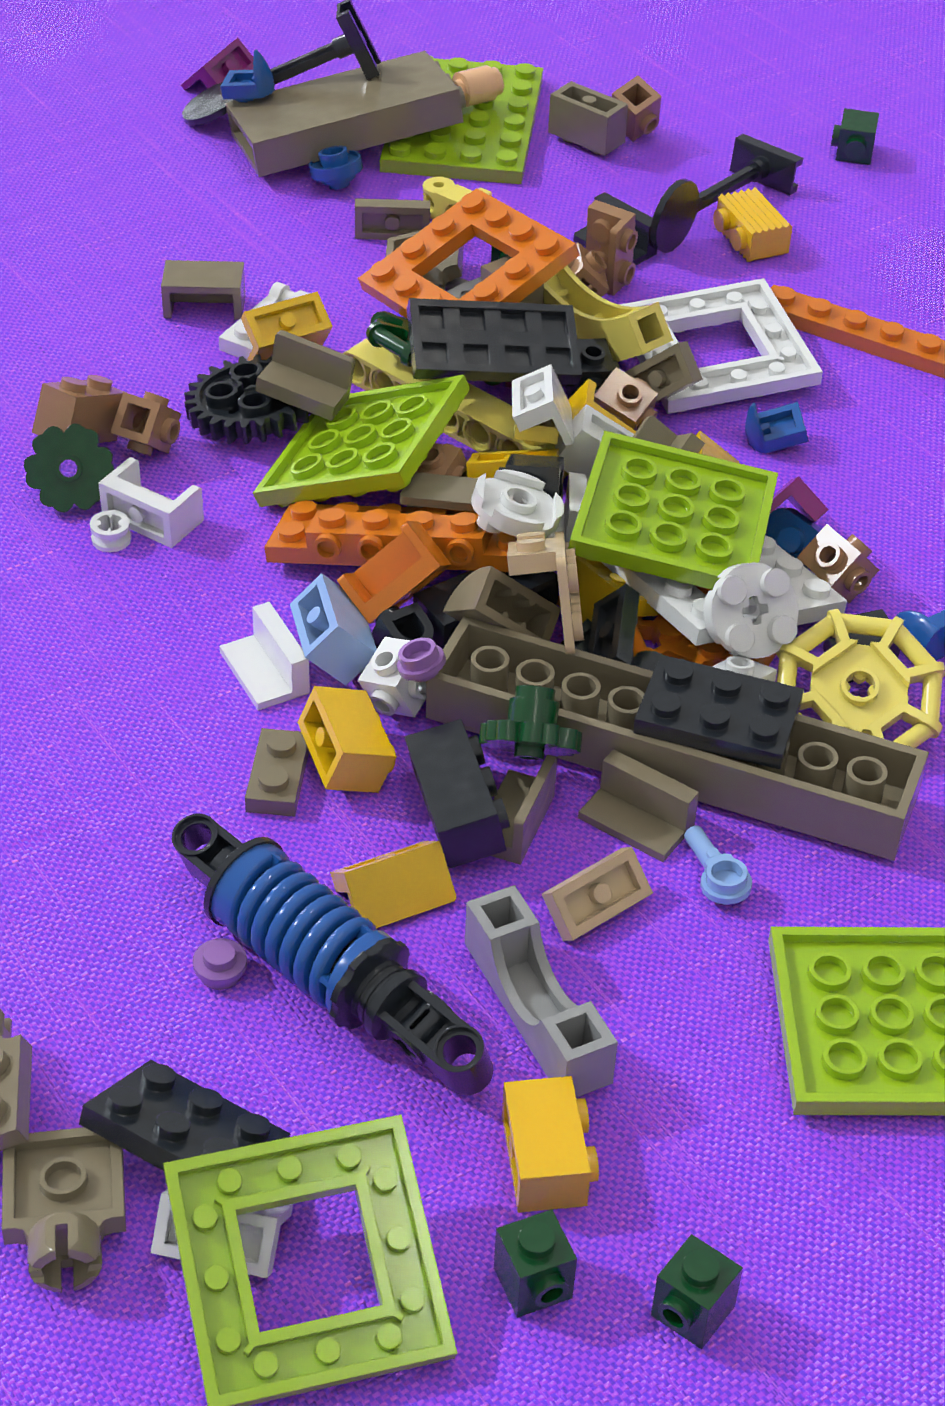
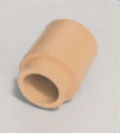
[452,65,504,107]

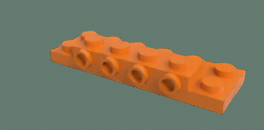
[264,500,517,572]

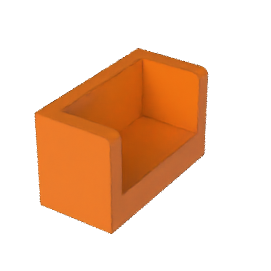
[337,521,452,624]

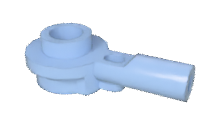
[684,825,752,905]

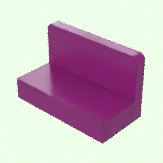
[181,37,253,90]
[770,476,829,522]

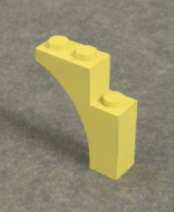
[544,265,673,362]

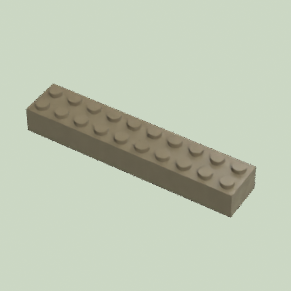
[426,616,929,861]

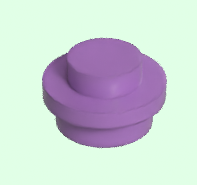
[397,638,446,682]
[193,938,247,990]

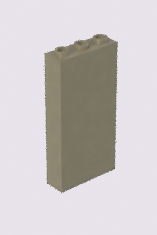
[225,51,466,177]

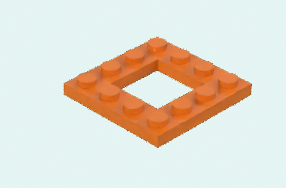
[358,188,580,318]

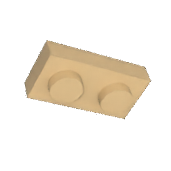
[541,847,653,941]

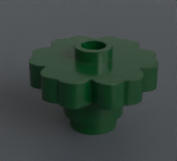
[24,423,115,512]
[479,685,583,760]

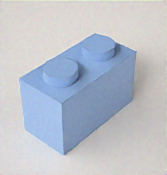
[290,573,377,686]

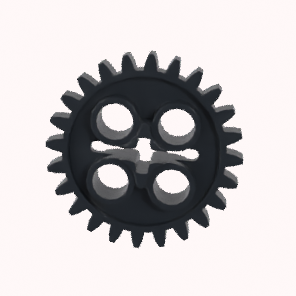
[184,354,313,444]

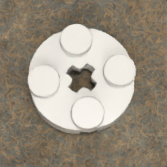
[471,469,564,538]
[703,562,798,659]

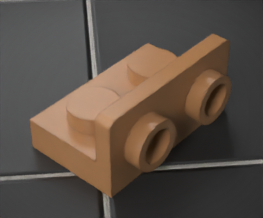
[586,200,638,296]

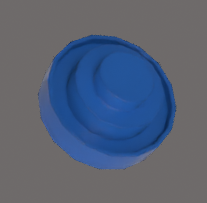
[308,146,363,190]

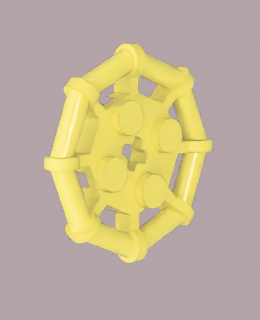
[776,609,945,748]

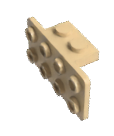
[507,531,584,655]

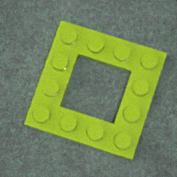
[163,1114,458,1406]

